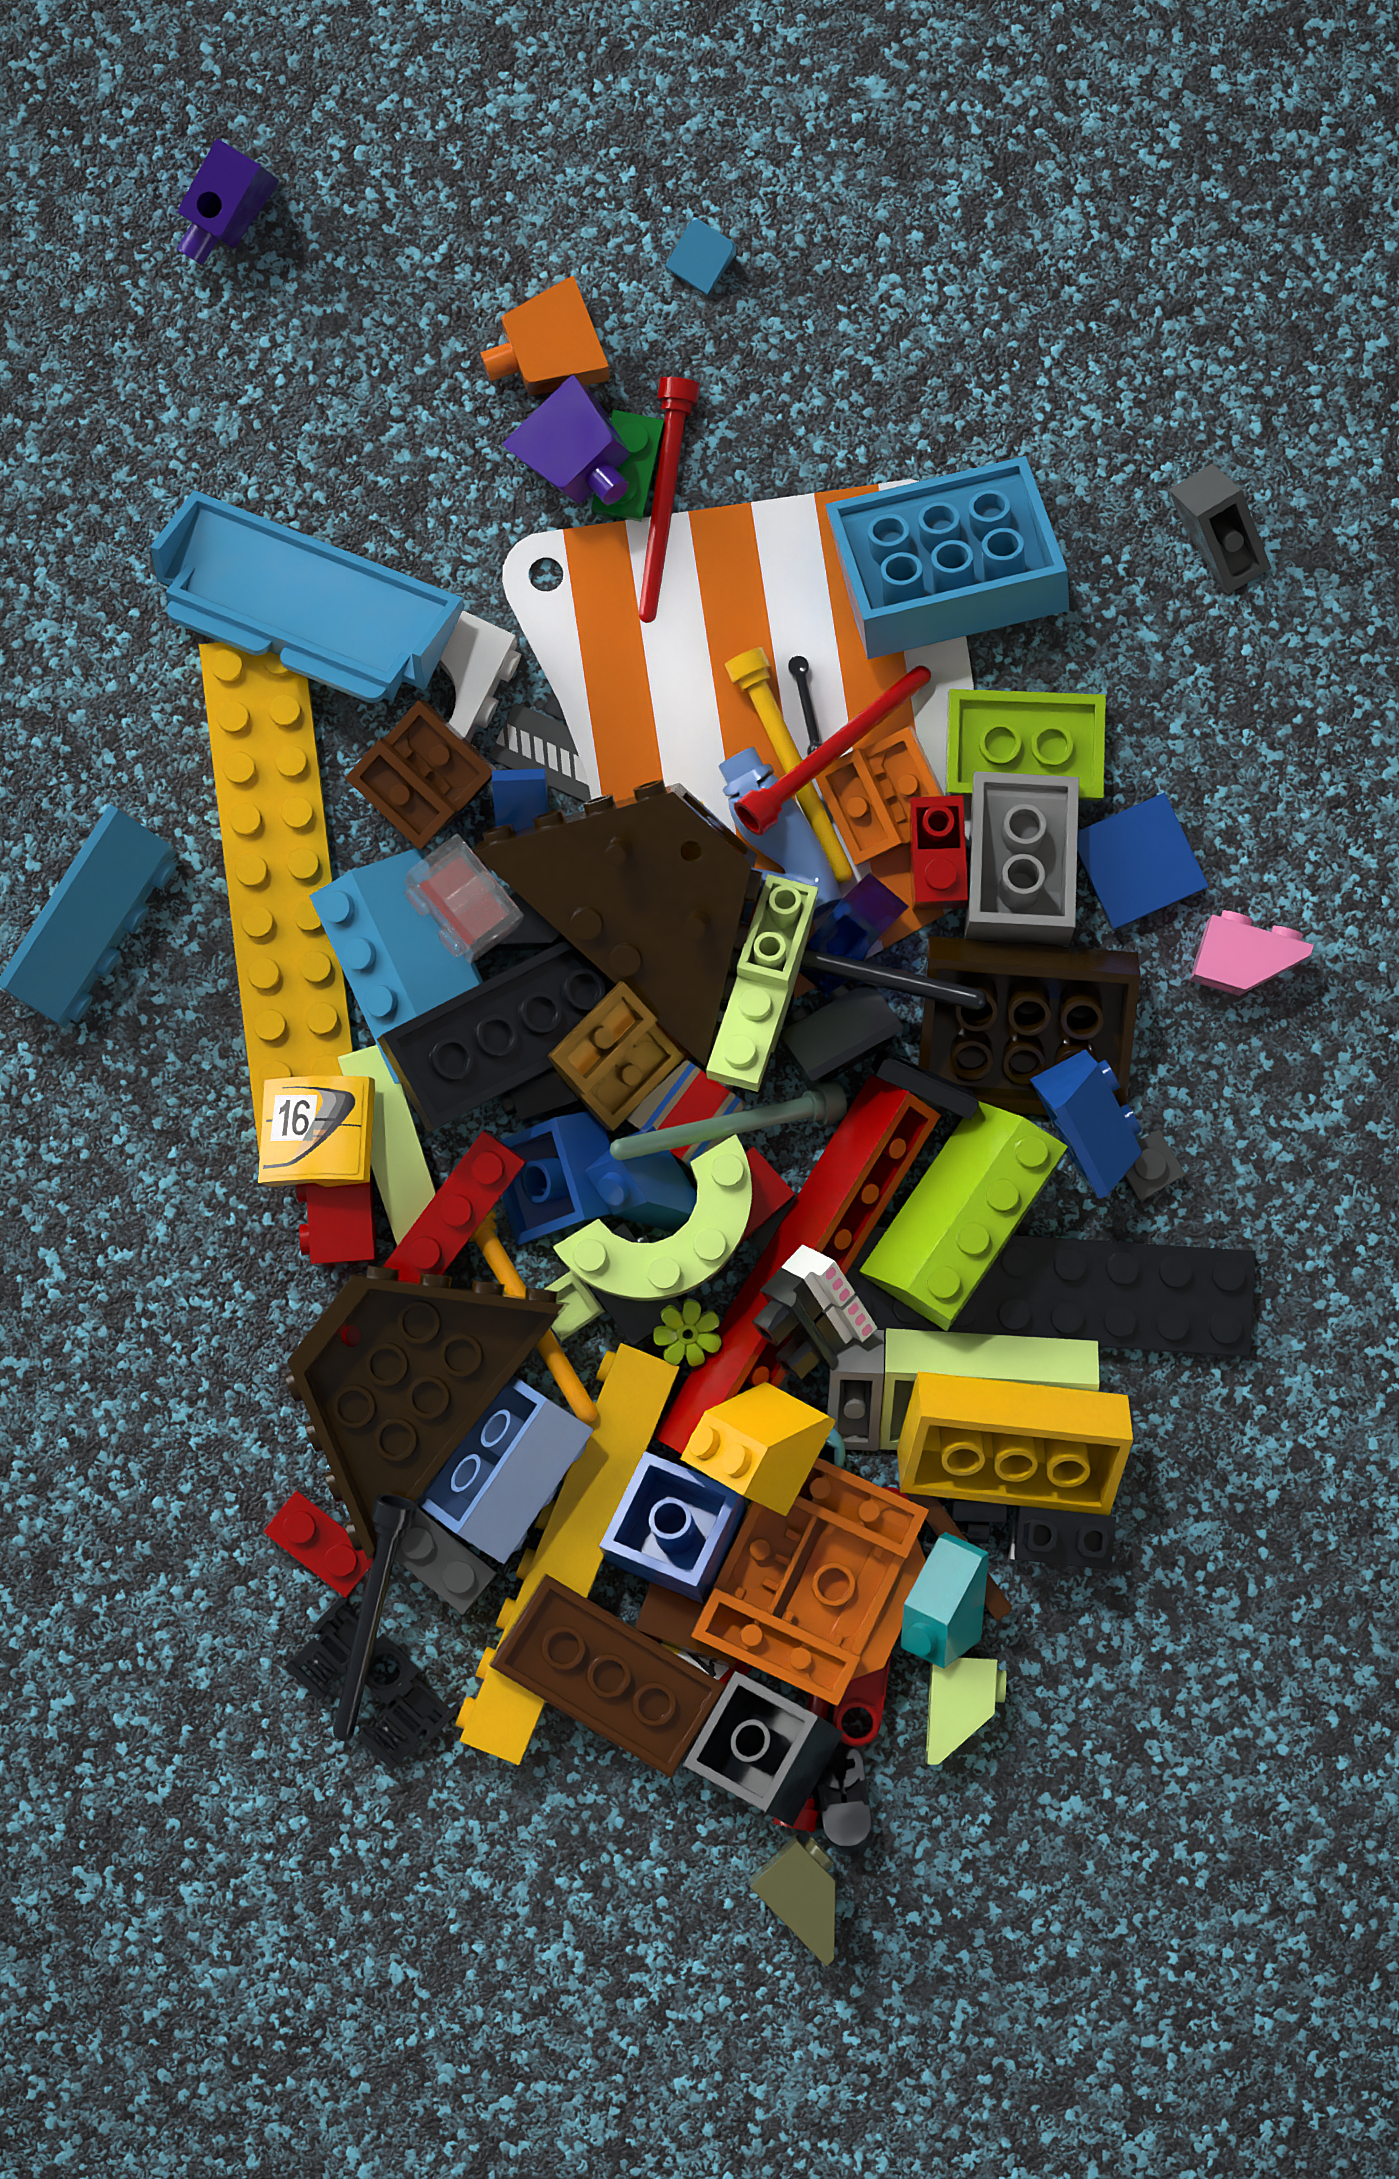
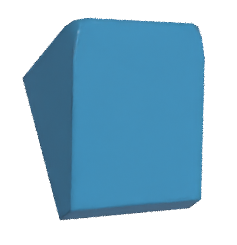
[665,217,736,296]

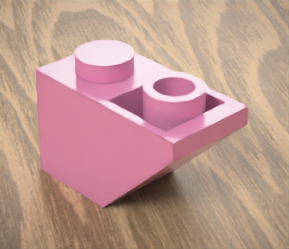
[1189,910,1314,996]

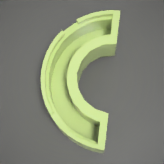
[553,1134,752,1301]

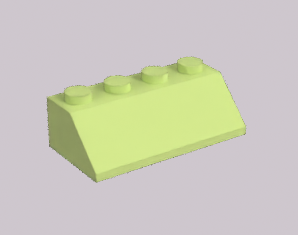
[878,1328,1099,1450]

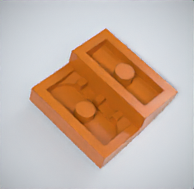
[815,726,945,866]

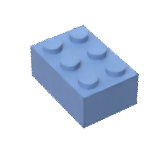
[416,1376,594,1564]

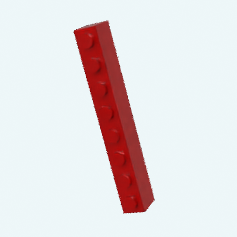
[653,1074,941,1454]

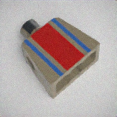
[626,1060,746,1172]

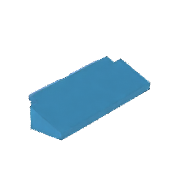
[150,490,464,703]

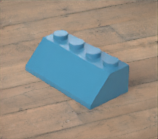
[0,804,177,1029]
[309,848,483,1084]

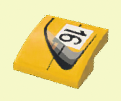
[258,1076,375,1187]

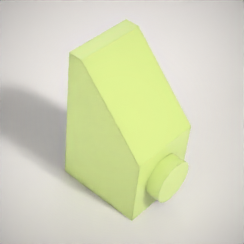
[925,1656,1006,1765]

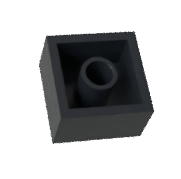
[683,1671,844,1827]

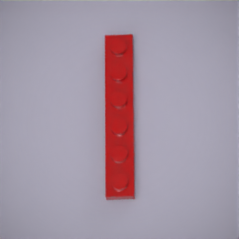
[342,1130,528,1346]

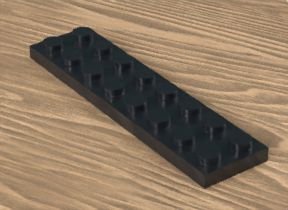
[845,1226,1256,1357]

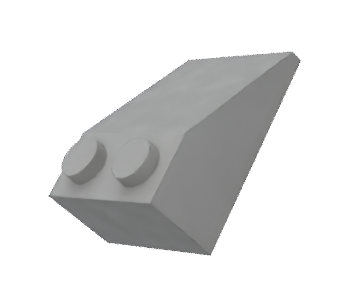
[964,771,1079,946]

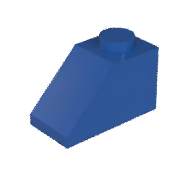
[492,769,550,831]
[585,1126,697,1232]

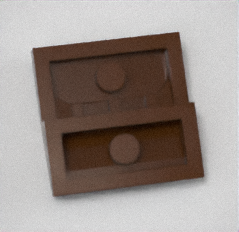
[345,699,497,850]

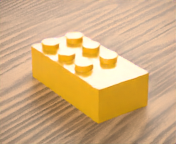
[897,1371,1133,1516]

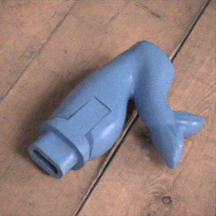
[718,747,842,922]

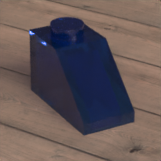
[799,872,909,997]

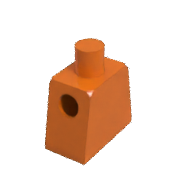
[480,276,610,395]

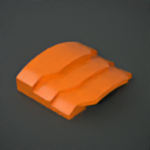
[691,1457,929,1706]

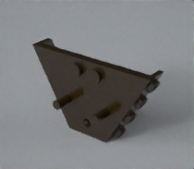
[472,779,763,1067]
[285,1266,569,1560]

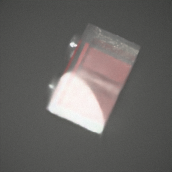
[404,833,524,964]

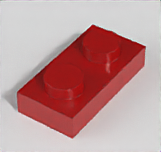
[263,1490,373,1598]

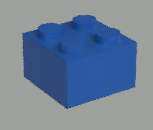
[599,1451,748,1604]

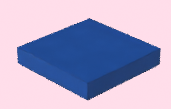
[1077,792,1209,932]

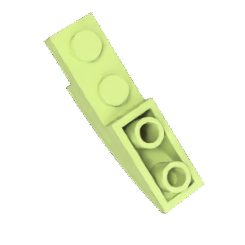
[706,874,819,1092]

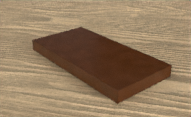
[488,1573,727,1778]

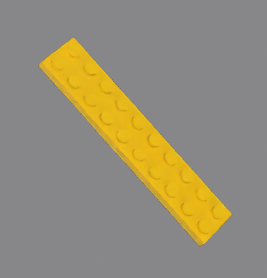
[199,642,354,1159]

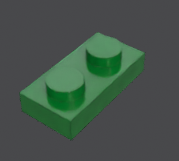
[591,409,664,522]

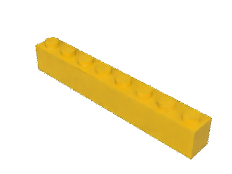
[455,1343,680,1765]

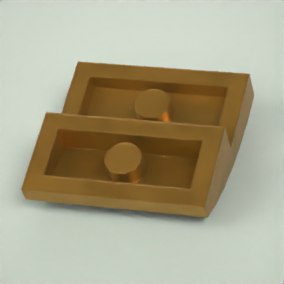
[547,981,685,1131]

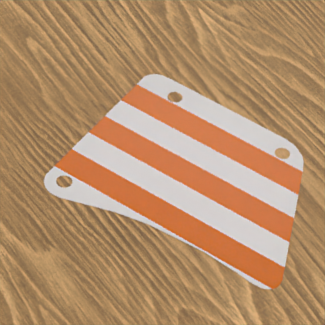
[502,479,974,1064]

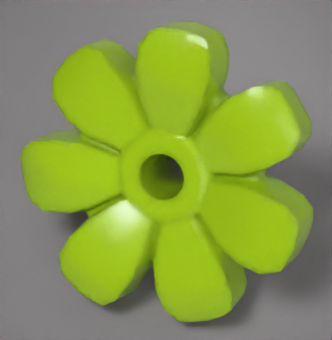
[654,1299,721,1366]

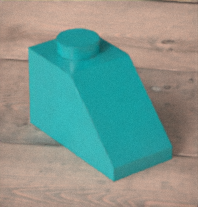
[901,1532,989,1669]

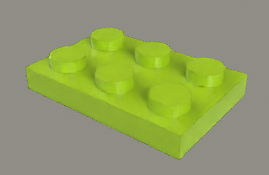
[945,689,1106,801]

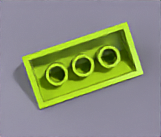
[859,1101,1068,1331]

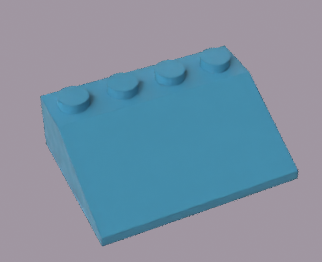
[826,456,1069,659]

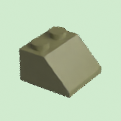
[750,1834,835,1967]

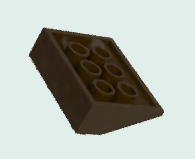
[915,936,1141,1115]

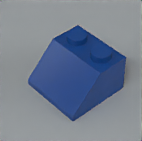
[1030,1049,1143,1199]
[500,1111,614,1246]

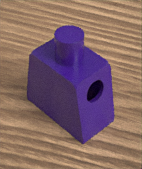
[176,138,279,266]
[502,374,630,505]

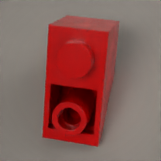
[910,795,968,910]

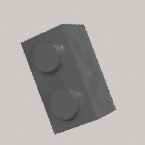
[395,1506,500,1615]

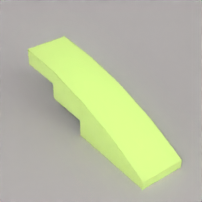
[338,1045,437,1246]

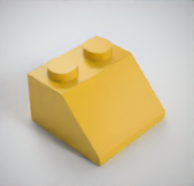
[680,1382,837,1516]

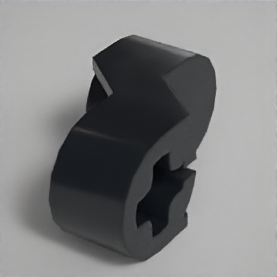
[817,1743,874,1856]

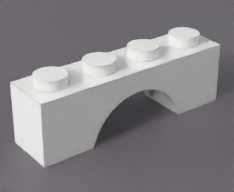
[438,611,521,749]

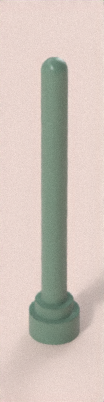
[610,1080,847,1160]

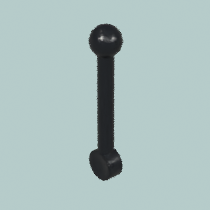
[788,656,823,756]

